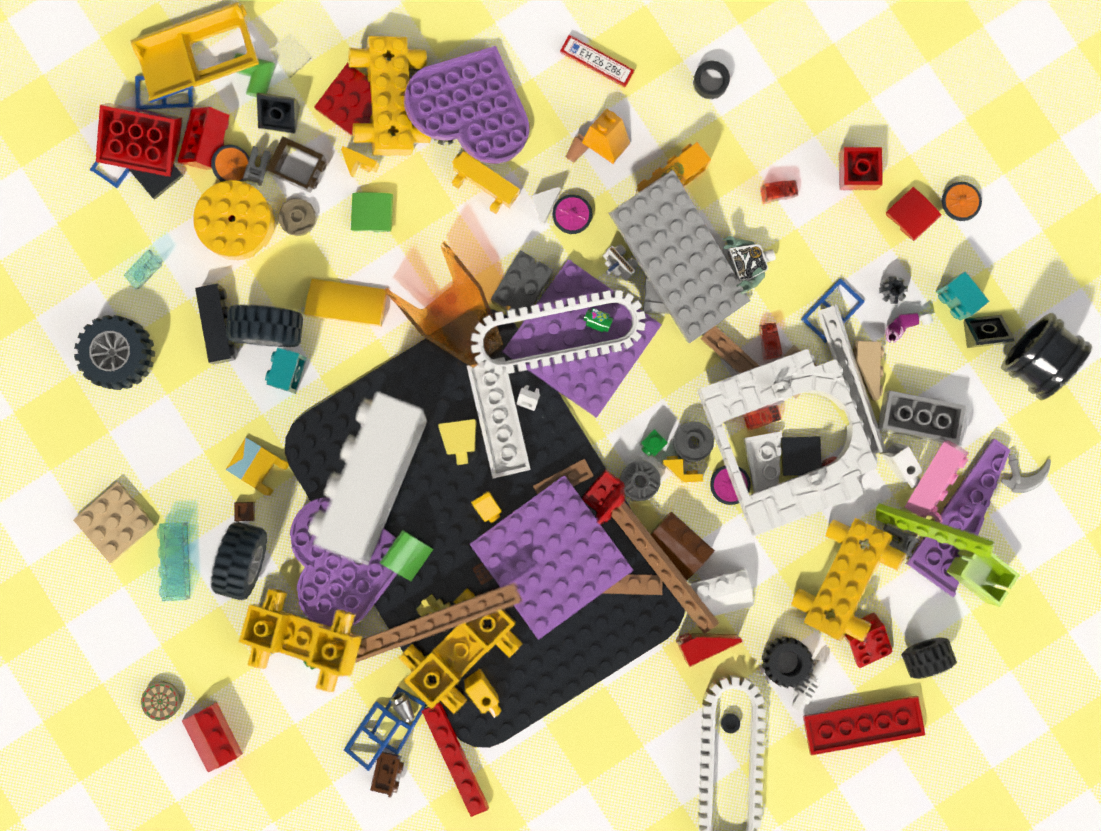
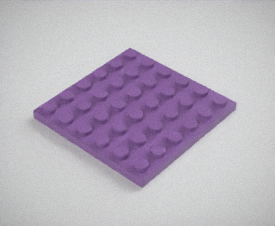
[502,259,662,418]
[470,475,633,640]

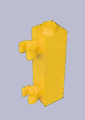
[451,151,520,214]

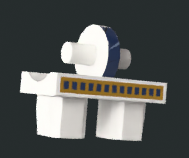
[603,244,638,281]

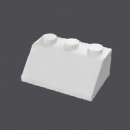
[688,568,754,616]

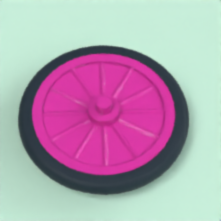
[552,194,592,234]
[710,465,751,505]

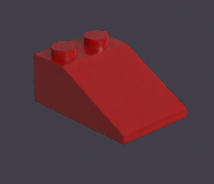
[676,632,743,667]

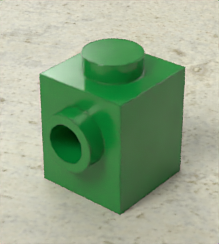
[640,429,668,457]

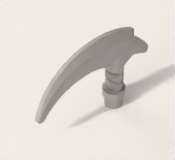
[1001,454,1051,493]

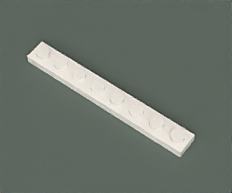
[817,305,886,454]

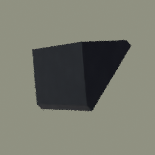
[256,92,300,134]
[964,315,1014,348]

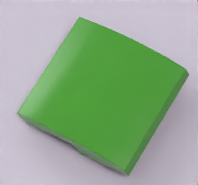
[351,192,393,233]
[380,530,433,581]

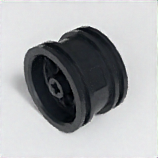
[1001,312,1093,401]

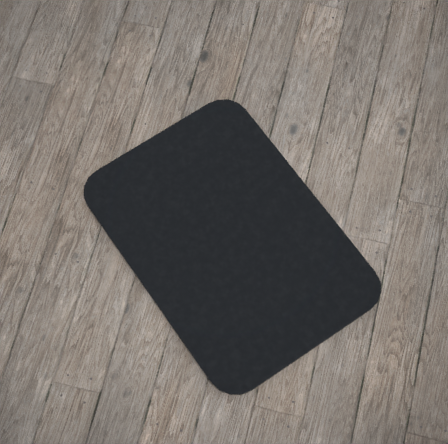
[285,309,685,748]

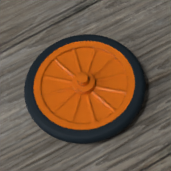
[211,144,250,182]
[942,182,982,221]

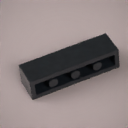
[195,283,237,365]

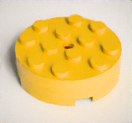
[193,180,275,260]

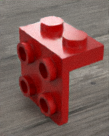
[582,469,625,524]
[844,612,893,668]

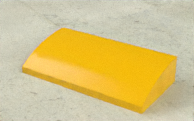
[304,279,387,327]

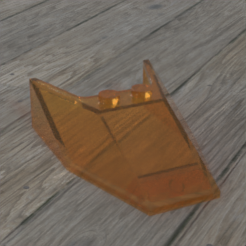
[384,241,503,368]

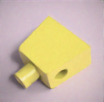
[438,419,476,465]

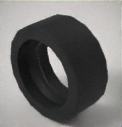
[693,60,730,100]

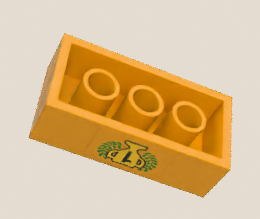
[635,142,712,194]

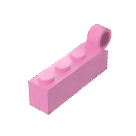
[905,440,969,524]

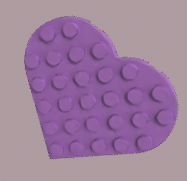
[404,46,529,164]
[290,497,397,627]

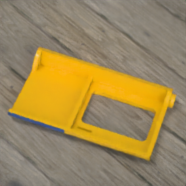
[131,2,259,103]

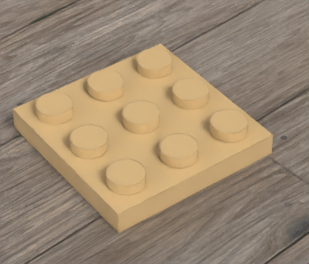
[73,482,156,564]

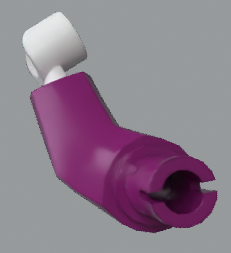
[885,313,933,343]

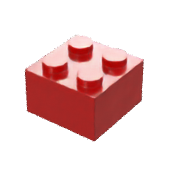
[839,147,883,190]

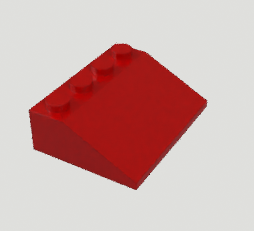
[95,103,182,177]

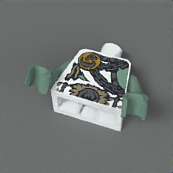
[722,236,776,295]

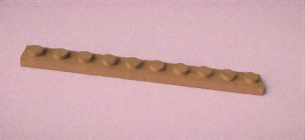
[355,582,523,663]

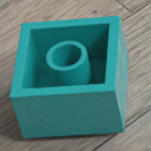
[936,271,990,321]
[265,347,307,394]

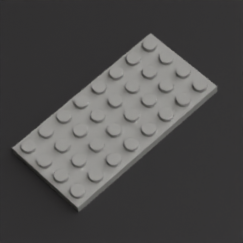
[608,170,751,343]

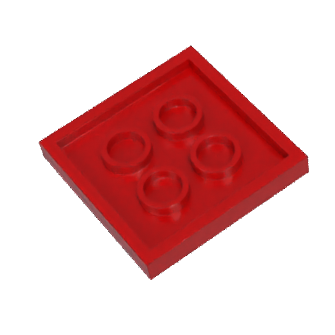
[314,63,372,137]

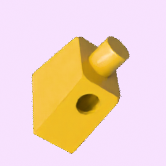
[464,669,502,717]

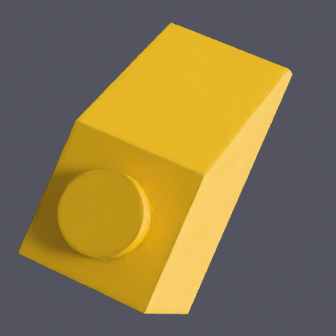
[471,492,502,523]

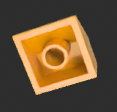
[582,108,630,164]

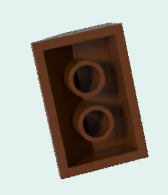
[650,511,715,581]

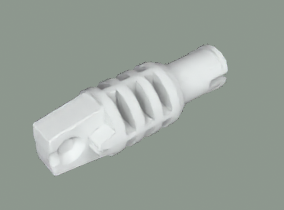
[792,660,827,711]

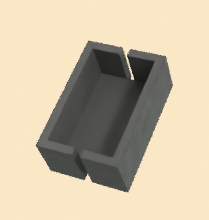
[491,250,553,321]

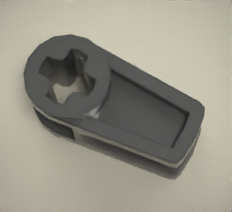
[243,146,270,186]
[883,524,919,557]

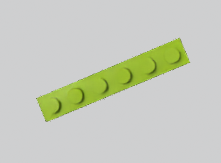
[876,503,994,558]

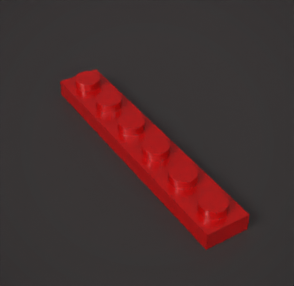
[421,702,490,817]

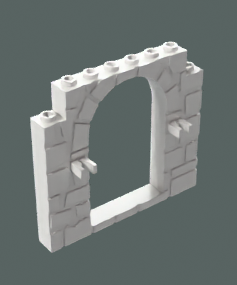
[697,349,878,536]

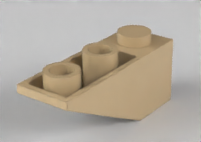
[853,341,884,401]

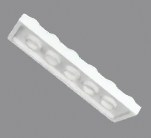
[467,357,531,478]

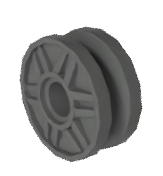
[673,421,714,462]
[620,461,661,501]

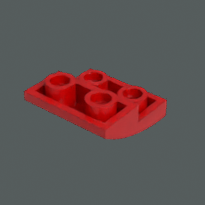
[886,187,942,241]

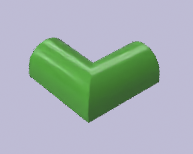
[234,52,276,98]

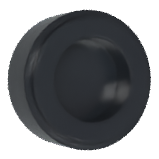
[720,713,740,734]

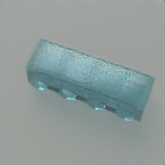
[157,522,190,602]

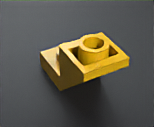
[662,456,703,483]

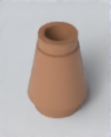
[565,134,589,163]

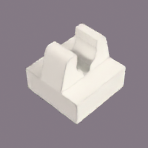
[517,385,540,411]

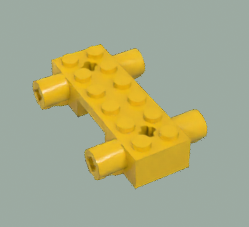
[348,36,431,156]
[791,518,906,642]
[239,588,362,692]
[399,588,523,714]

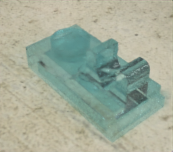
[124,250,163,289]

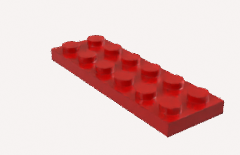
[803,696,926,756]

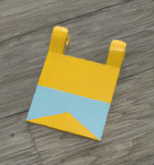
[225,437,289,496]

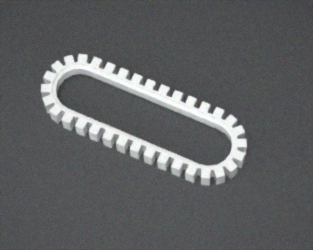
[471,290,645,374]
[698,675,765,831]

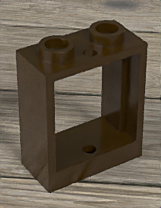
[266,136,327,193]

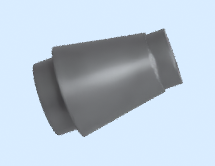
[391,692,415,723]

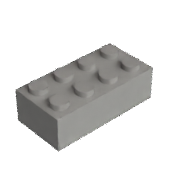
[878,391,966,444]

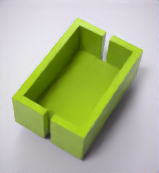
[946,549,1020,607]

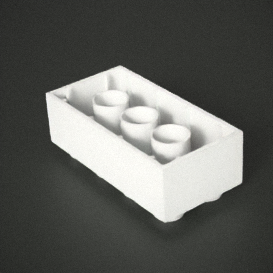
[309,393,427,565]

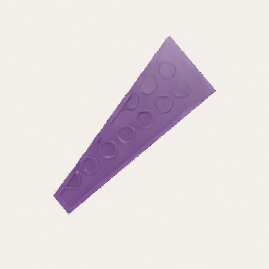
[905,439,1010,597]

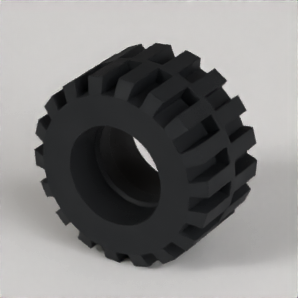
[761,636,814,688]
[901,637,957,679]

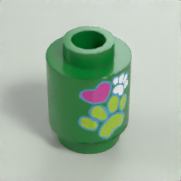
[583,308,613,332]

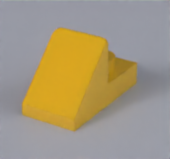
[341,146,379,178]

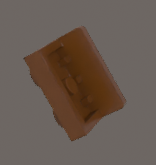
[370,751,404,798]

